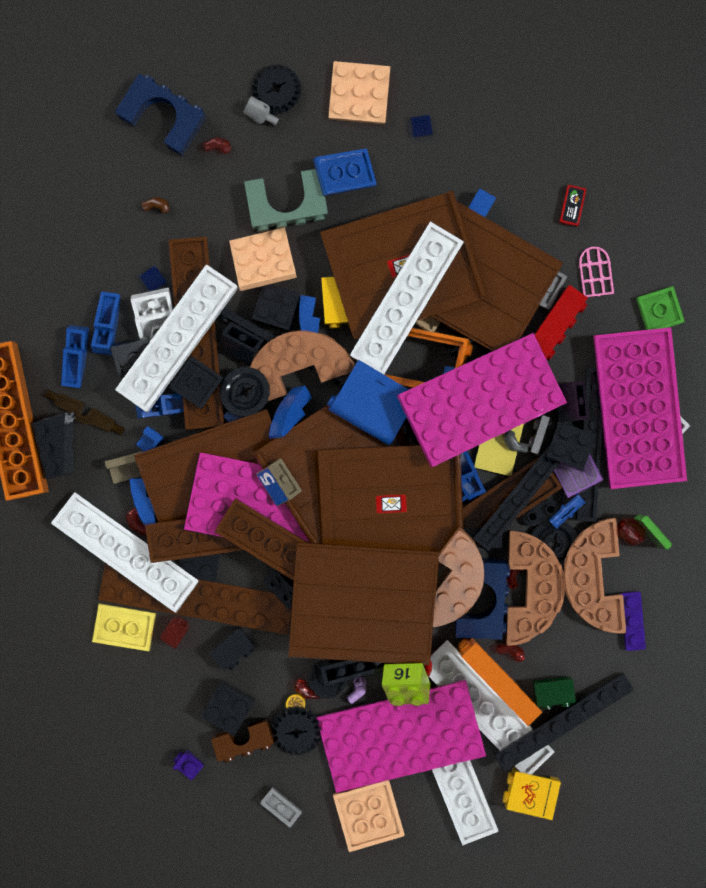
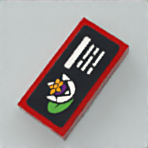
[559,185,586,227]

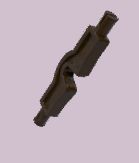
[45,390,125,436]

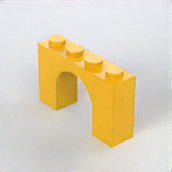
[322,277,350,329]

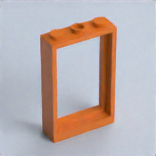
[384,328,473,388]
[457,638,542,726]

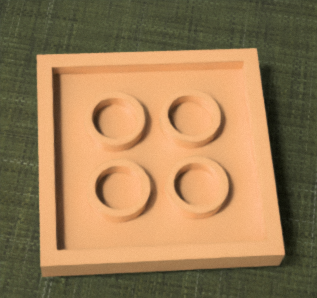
[329,61,390,125]
[229,227,297,291]
[333,780,405,852]

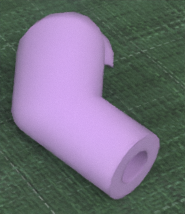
[346,676,366,704]

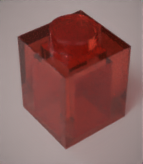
[160,617,190,649]

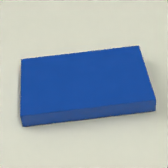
[313,148,377,196]

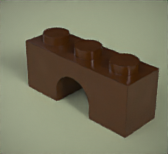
[211,718,274,763]

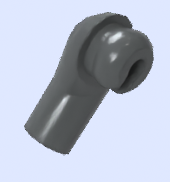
[503,430,528,453]

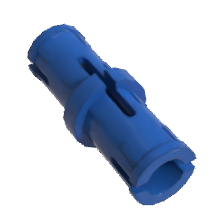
[549,494,586,528]

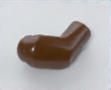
[141,197,170,213]

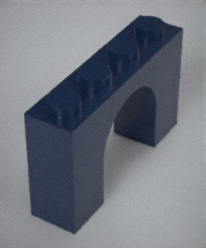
[115,74,206,157]
[454,558,510,640]

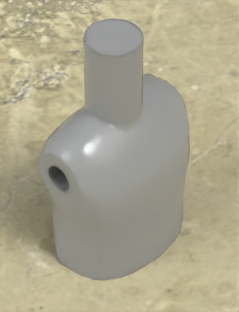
[243,96,279,126]

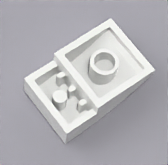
[131,288,174,341]

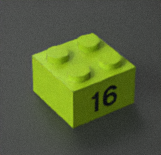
[382,663,430,706]

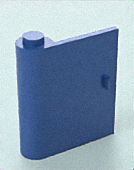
[327,360,409,446]

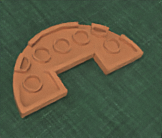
[247,330,356,401]
[563,518,626,633]
[433,527,484,627]
[505,530,565,646]

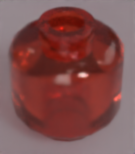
[617,518,646,546]

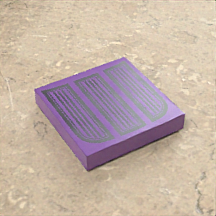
[554,453,603,498]

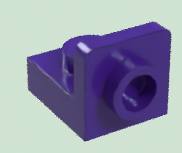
[173,750,205,781]

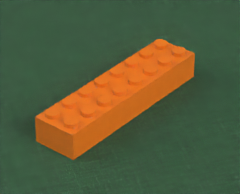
[0,341,49,501]

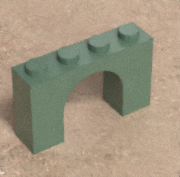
[244,169,328,232]

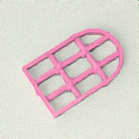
[579,247,614,297]

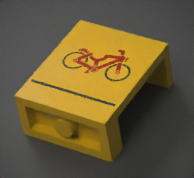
[503,767,561,820]

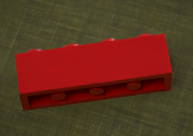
[534,285,588,361]

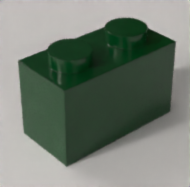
[532,676,576,709]

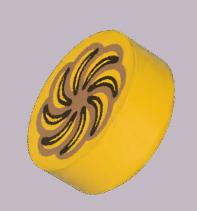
[286,694,305,708]

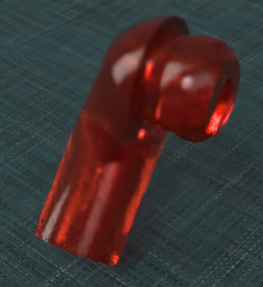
[203,137,231,154]
[126,508,146,536]
[507,569,524,589]
[497,644,525,662]
[294,679,320,699]

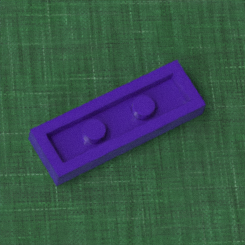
[620,591,646,651]

